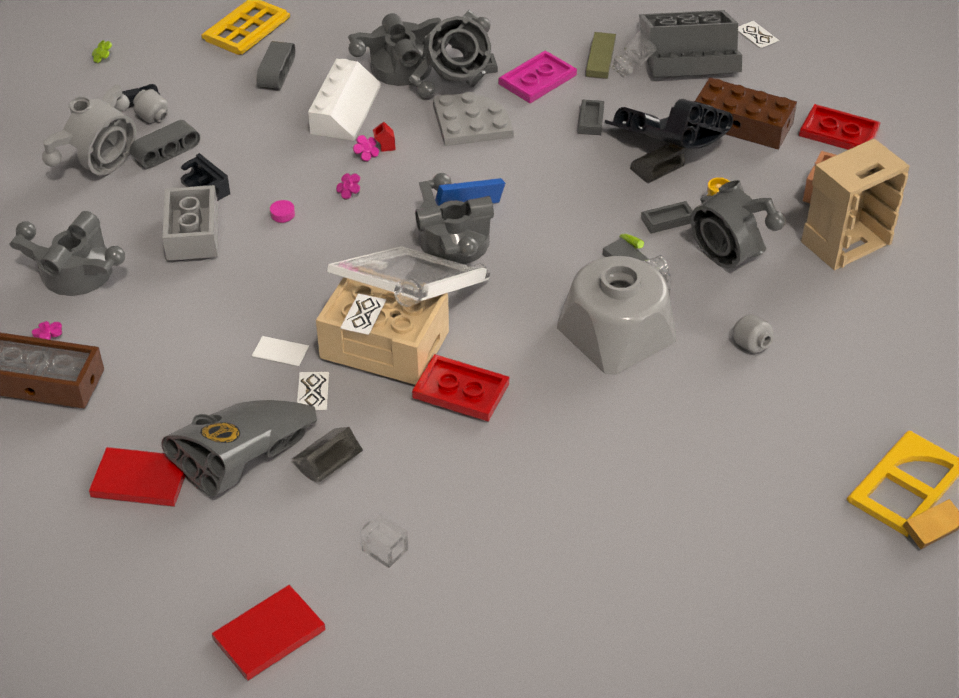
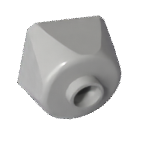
[557,256,676,375]

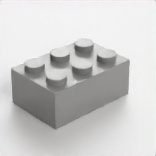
[162,185,218,261]

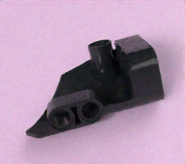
[604,99,733,149]

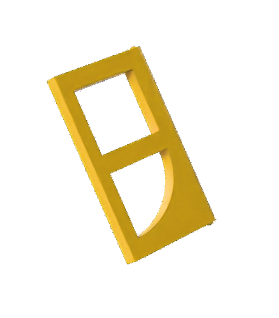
[847,430,959,537]

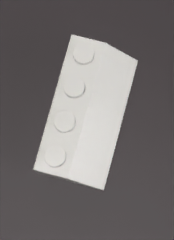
[308,58,381,141]

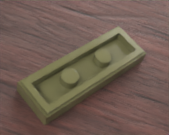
[586,32,616,79]

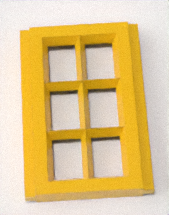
[201,0,290,55]

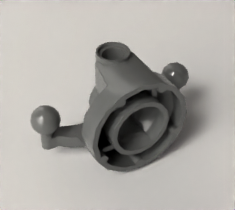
[408,10,491,98]
[348,13,442,86]
[415,173,494,265]
[691,180,785,269]
[9,211,125,296]

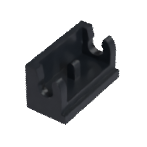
[180,153,230,201]

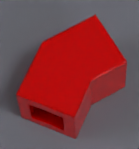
[373,122,396,152]

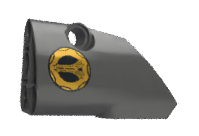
[161,400,317,497]

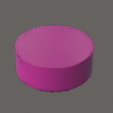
[270,200,295,223]

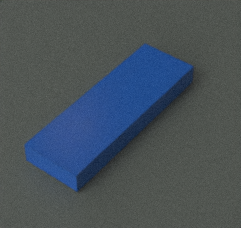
[435,178,506,206]

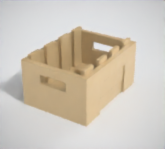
[801,138,910,270]
[316,270,449,385]

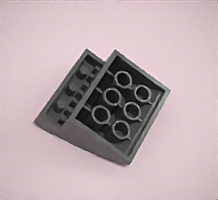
[639,10,742,77]

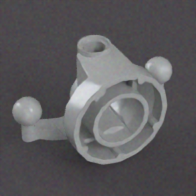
[42,85,136,176]

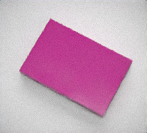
[498,50,577,103]

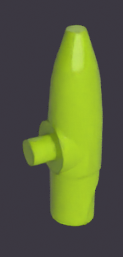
[619,234,644,249]

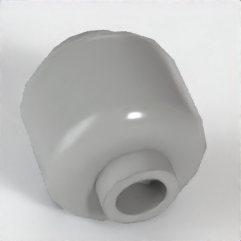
[133,89,168,124]
[733,314,773,353]

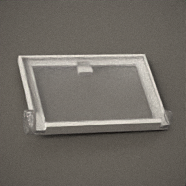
[327,246,490,307]

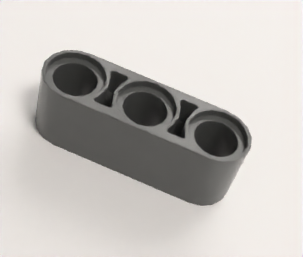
[256,41,296,89]
[130,120,200,168]

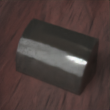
[630,143,686,184]
[292,427,363,482]

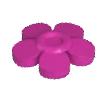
[353,135,379,161]
[336,173,360,199]
[32,321,62,340]

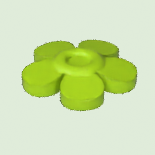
[92,40,112,63]

